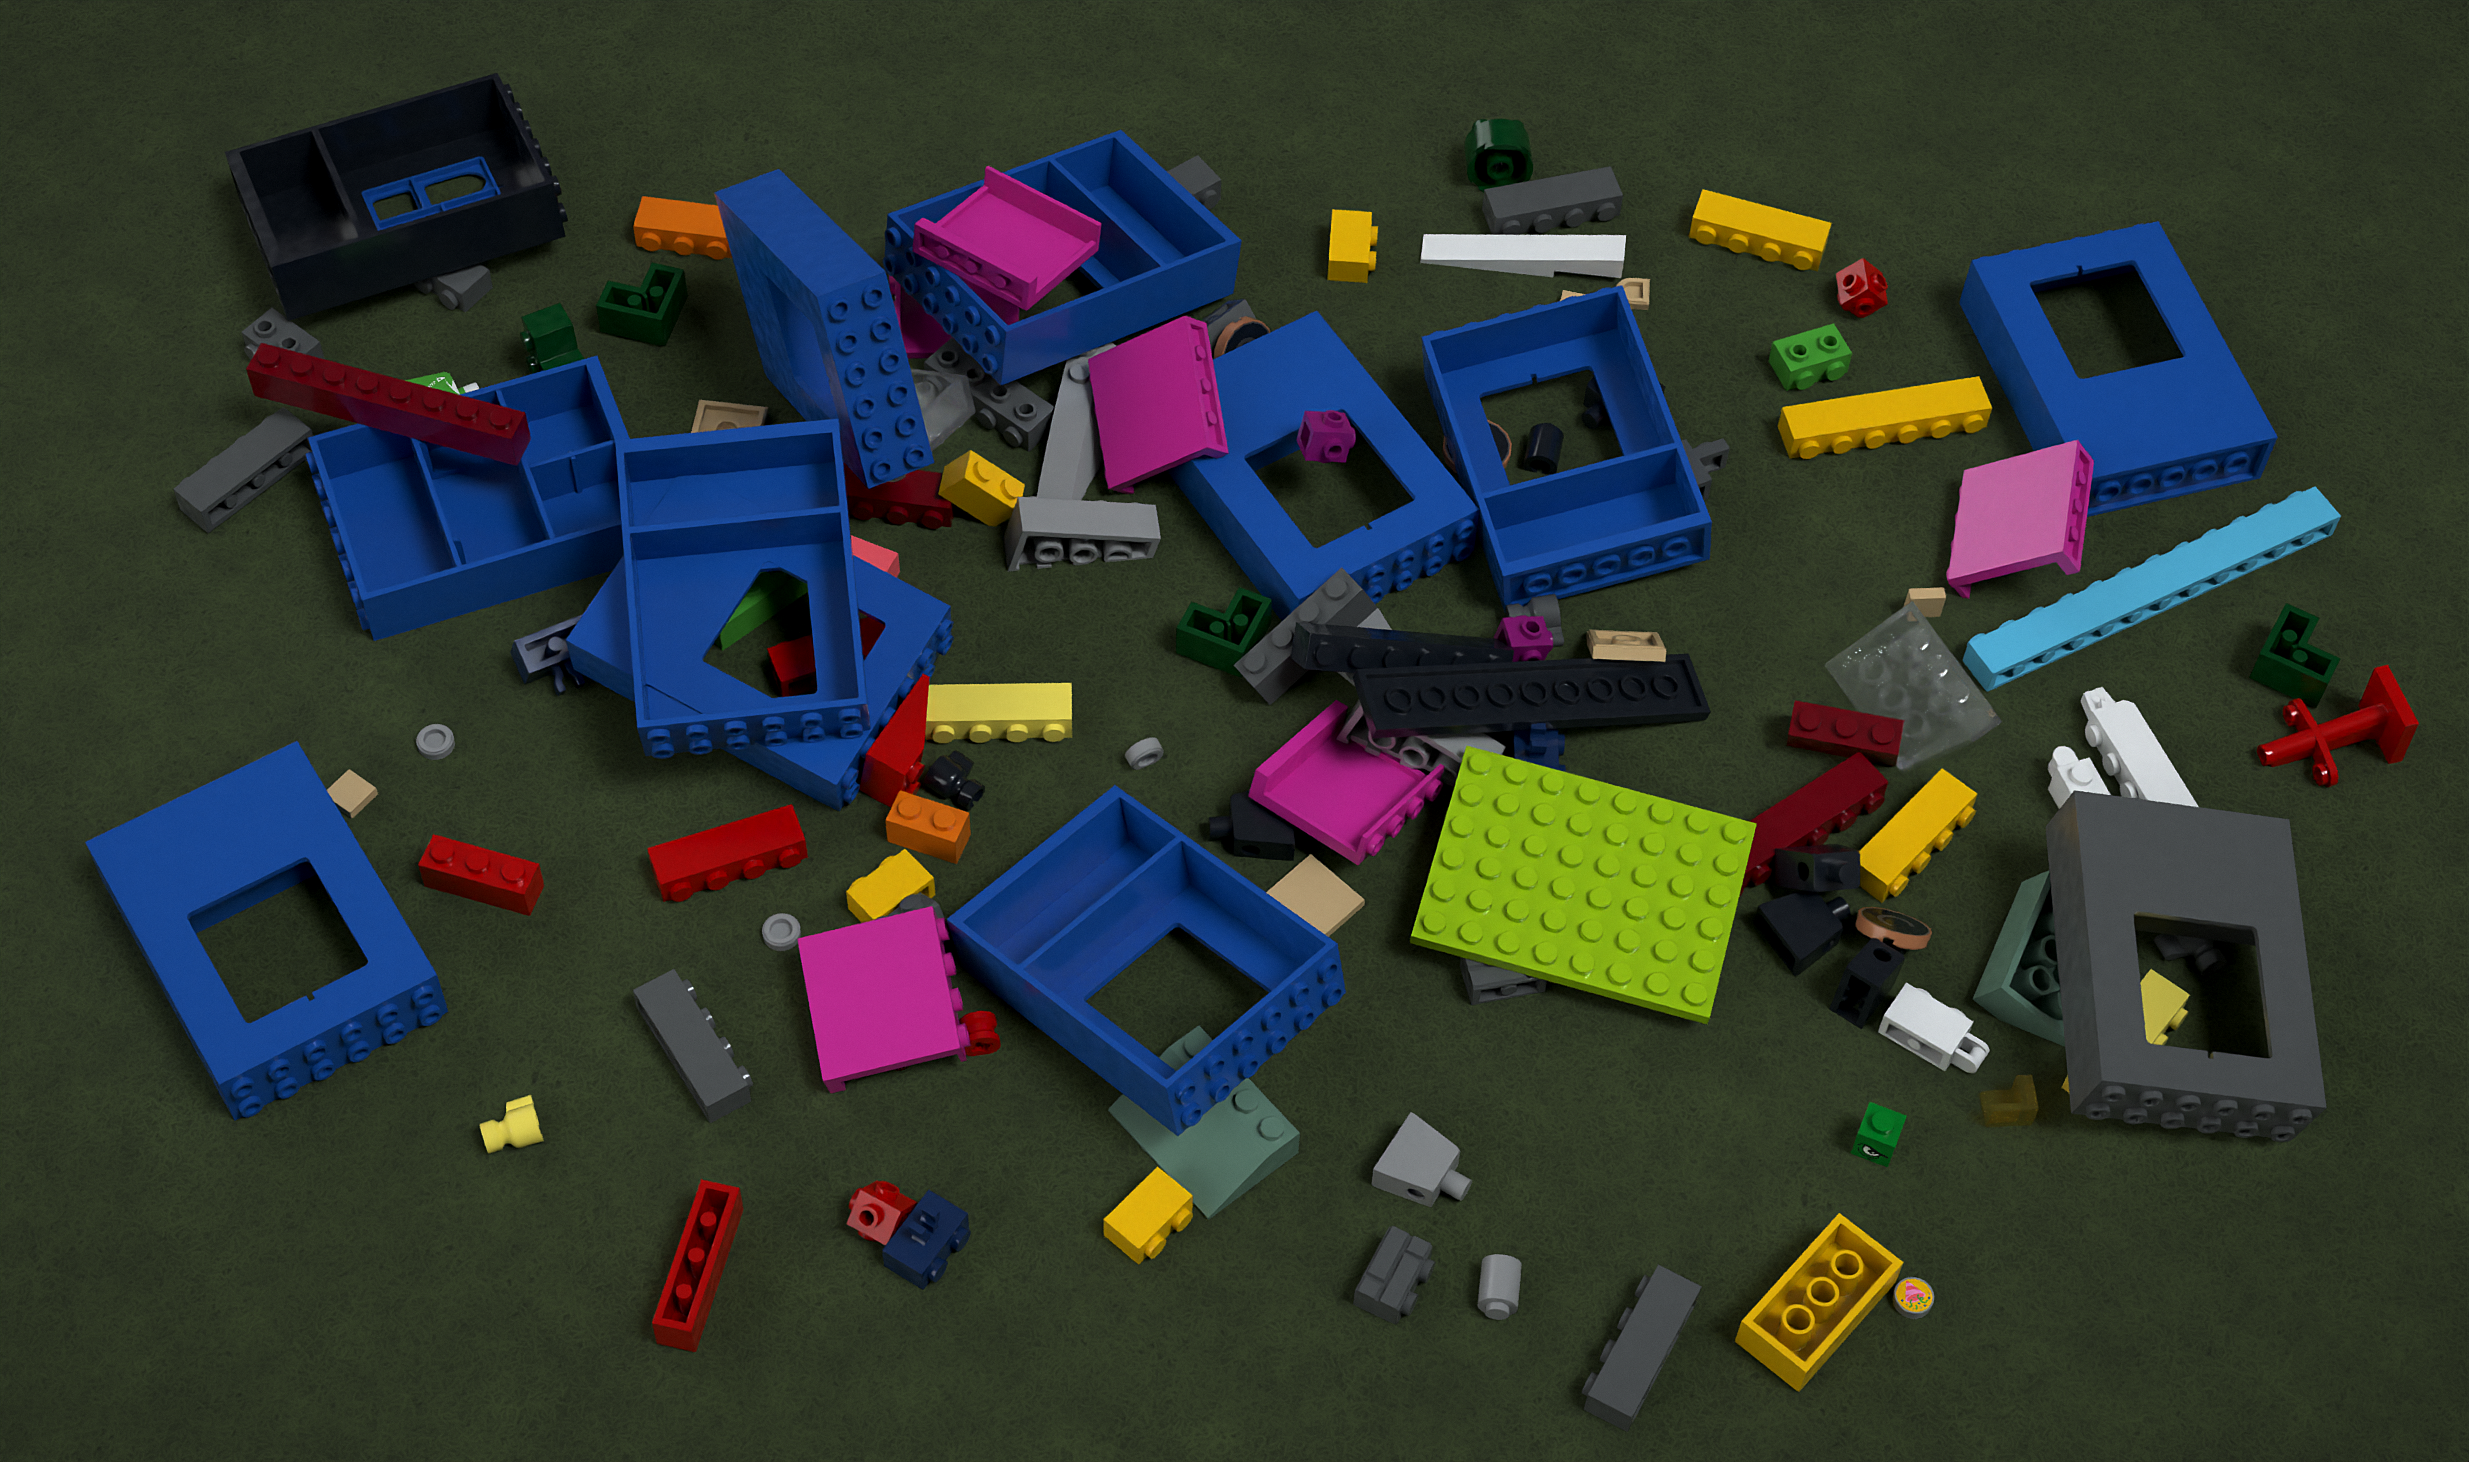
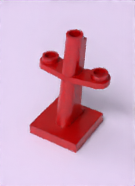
[2257,665,2419,788]

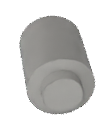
[1478,1254,1522,1320]

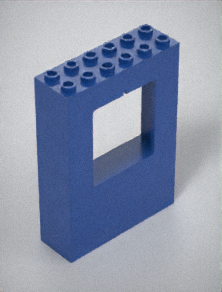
[883,130,1242,385]
[714,169,934,489]
[1959,221,2278,517]
[1421,285,1712,613]
[1166,311,1479,621]
[615,418,871,759]
[566,474,954,811]
[85,741,448,1121]
[947,785,1346,1136]

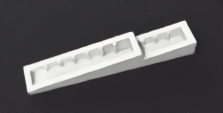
[1420,234,1626,278]

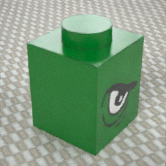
[1851,1102,1907,1167]

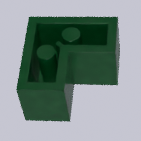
[596,262,688,346]
[520,303,584,374]
[1176,587,1272,678]
[2249,603,2341,708]

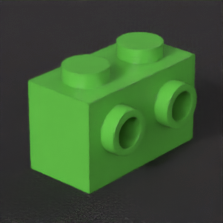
[1768,323,1852,391]

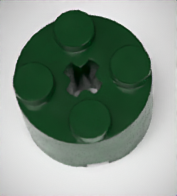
[1464,119,1533,193]

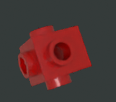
[1836,258,1888,318]
[846,1180,917,1246]

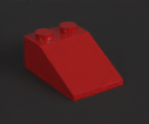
[859,673,930,807]

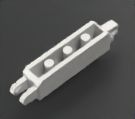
[2081,687,2199,807]

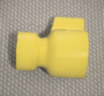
[480,1095,544,1154]

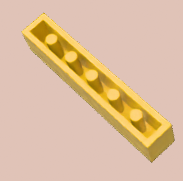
[1778,376,1992,459]

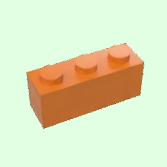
[633,196,732,260]

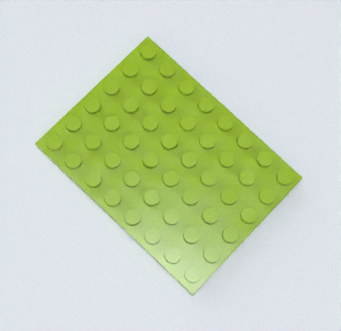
[1410,746,1757,1024]

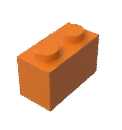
[885,790,971,864]

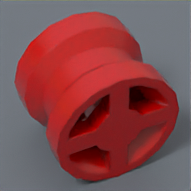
[959,1011,1001,1056]

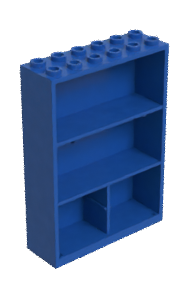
[305,356,630,641]

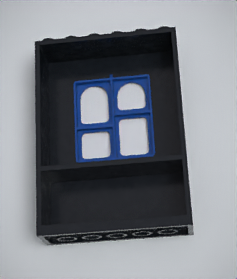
[225,73,568,321]

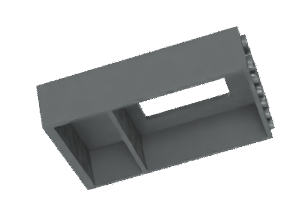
[2045,790,2327,1142]

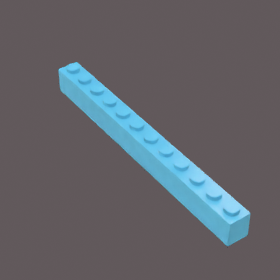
[1962,486,2341,692]

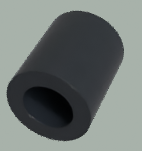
[1523,423,1564,475]

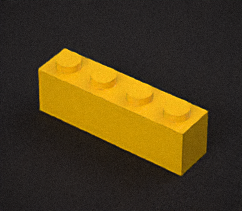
[1689,189,1832,271]
[1859,768,1977,903]

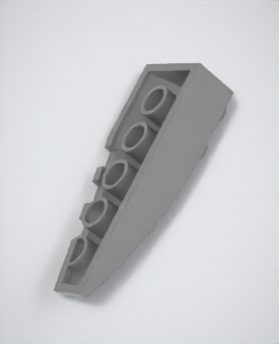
[1037,342,1116,500]

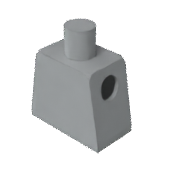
[1371,1112,1472,1207]

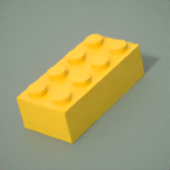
[1735,1213,1904,1392]

